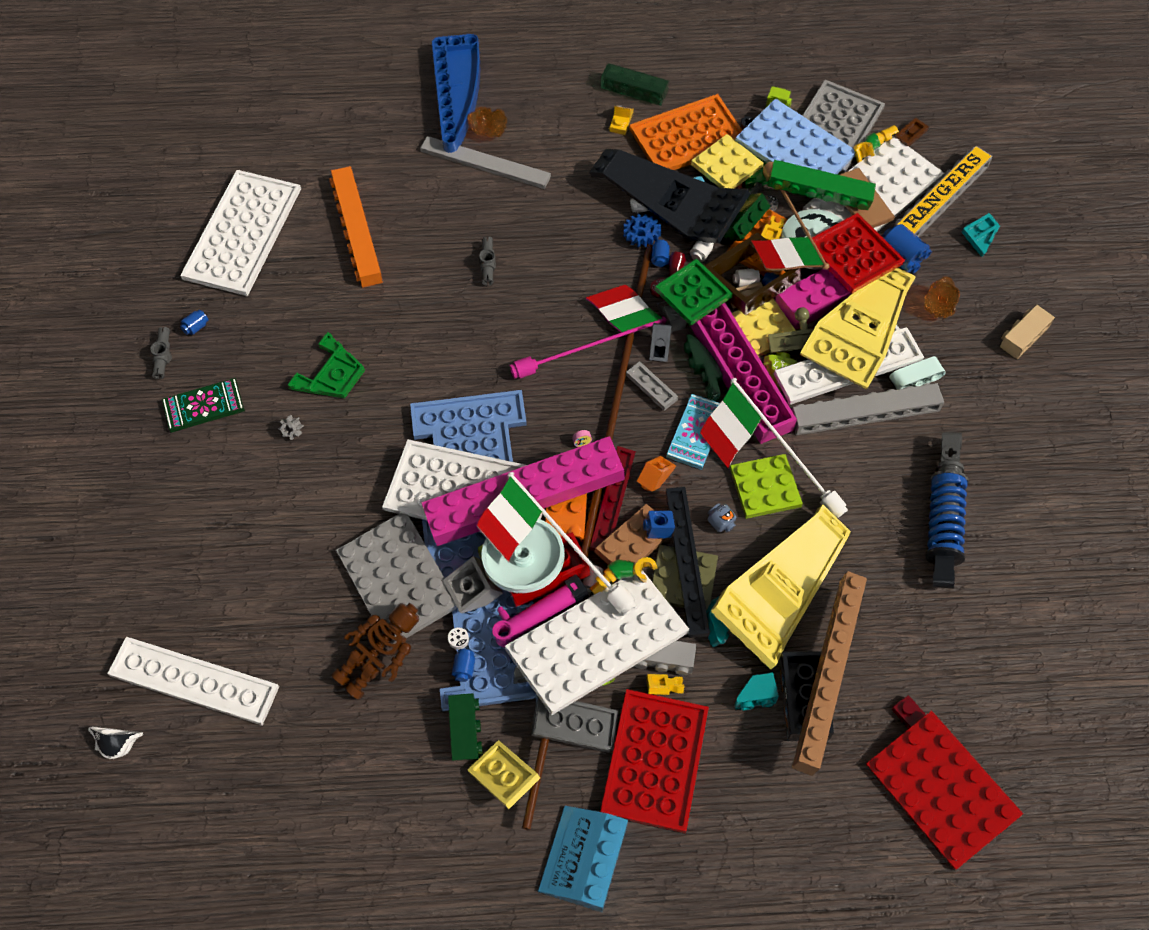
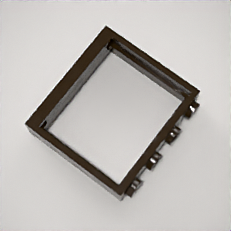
[705,233,801,315]

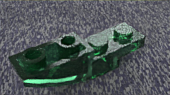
[683,334,723,403]

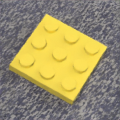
[691,134,763,188]
[732,298,796,357]

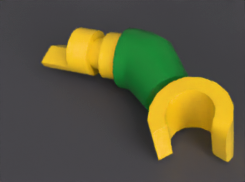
[853,125,899,163]
[589,557,658,595]

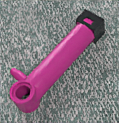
[492,574,589,647]

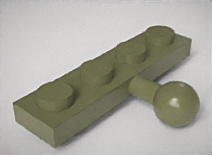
[768,307,814,354]

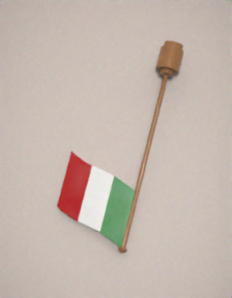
[751,162,829,271]

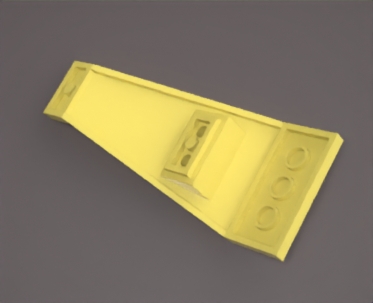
[711,504,851,669]

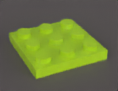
[730,454,803,519]

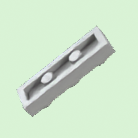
[626,361,678,411]

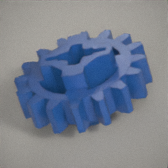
[624,214,661,247]

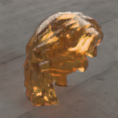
[467,107,507,137]
[924,276,960,319]

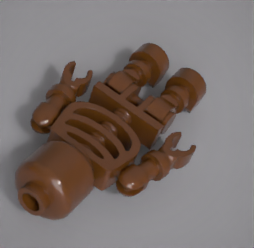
[331,602,420,699]

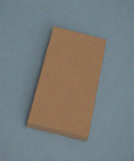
[840,168,895,228]

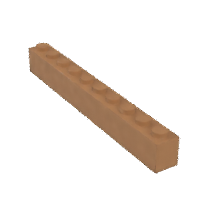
[792,571,867,776]

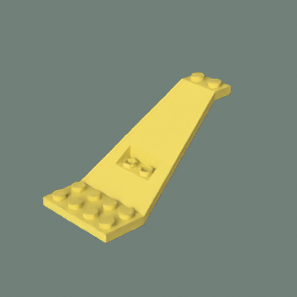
[800,268,916,390]

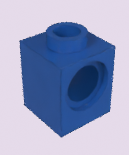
[643,511,675,539]

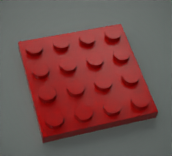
[812,213,905,294]

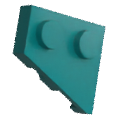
[961,213,1000,257]

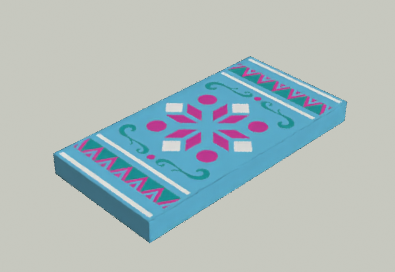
[666,394,720,470]

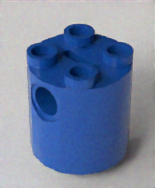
[882,224,932,273]

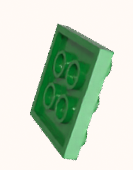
[655,259,733,326]

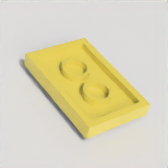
[468,740,540,809]

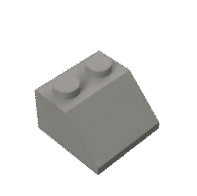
[443,556,503,613]

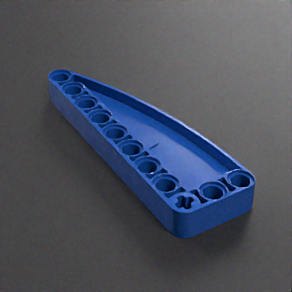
[432,34,480,153]

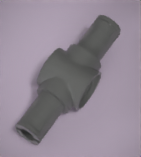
[479,237,496,285]
[151,327,172,379]

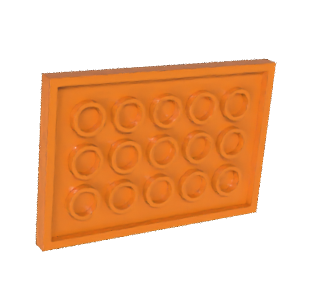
[629,94,743,170]

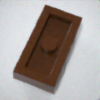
[894,118,929,147]

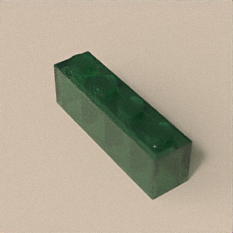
[601,63,669,106]

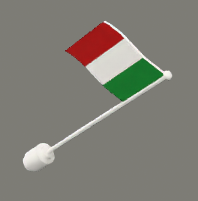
[700,378,848,518]
[477,472,637,616]

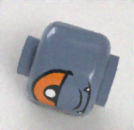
[708,503,737,533]

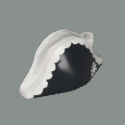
[89,727,143,759]

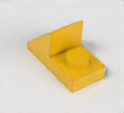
[610,106,634,135]

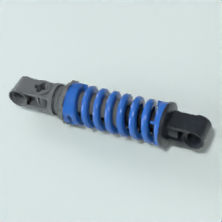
[926,432,969,589]

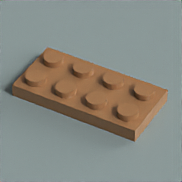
[595,504,667,565]

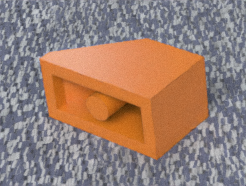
[636,456,676,492]

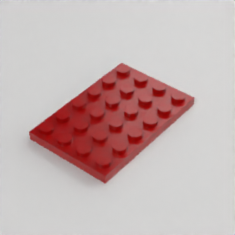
[601,689,709,834]
[866,711,1023,871]

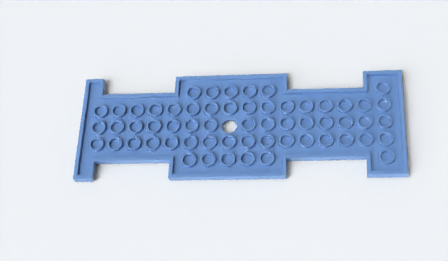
[410,390,552,711]

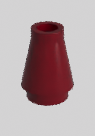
[669,252,686,277]

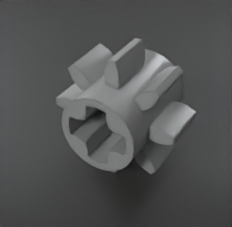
[278,415,304,440]

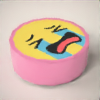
[572,430,592,447]

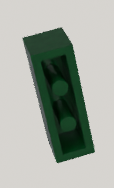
[724,193,771,242]
[448,693,483,762]

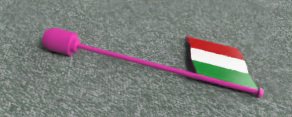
[509,285,667,379]

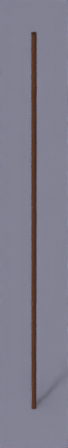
[522,243,653,830]

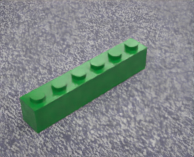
[767,159,876,210]

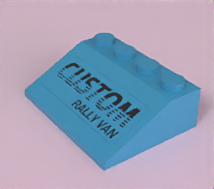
[538,806,628,912]

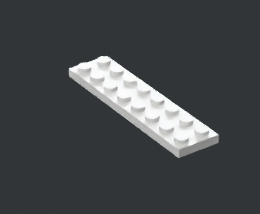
[774,327,924,405]
[108,637,279,725]

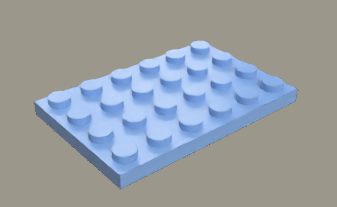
[735,99,855,174]

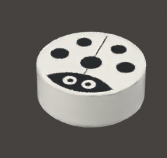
[448,628,469,650]

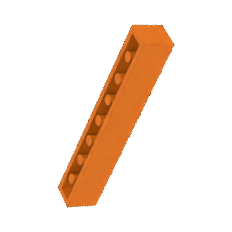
[329,166,383,288]

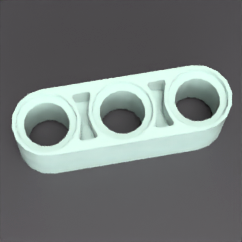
[889,357,946,390]

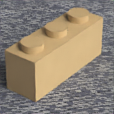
[1000,305,1055,360]

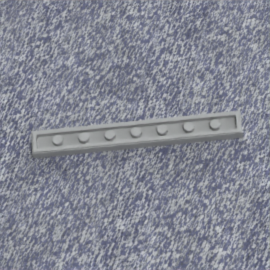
[420,136,551,189]

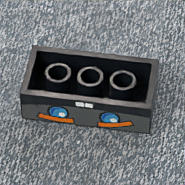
[779,651,834,741]

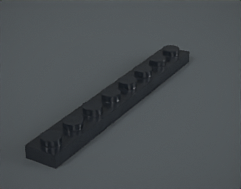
[666,487,710,638]

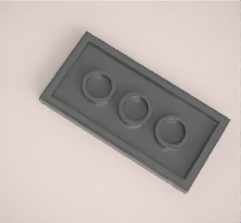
[531,695,618,753]

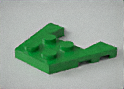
[287,332,365,398]

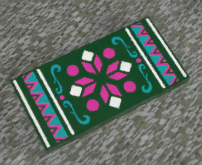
[162,378,245,433]

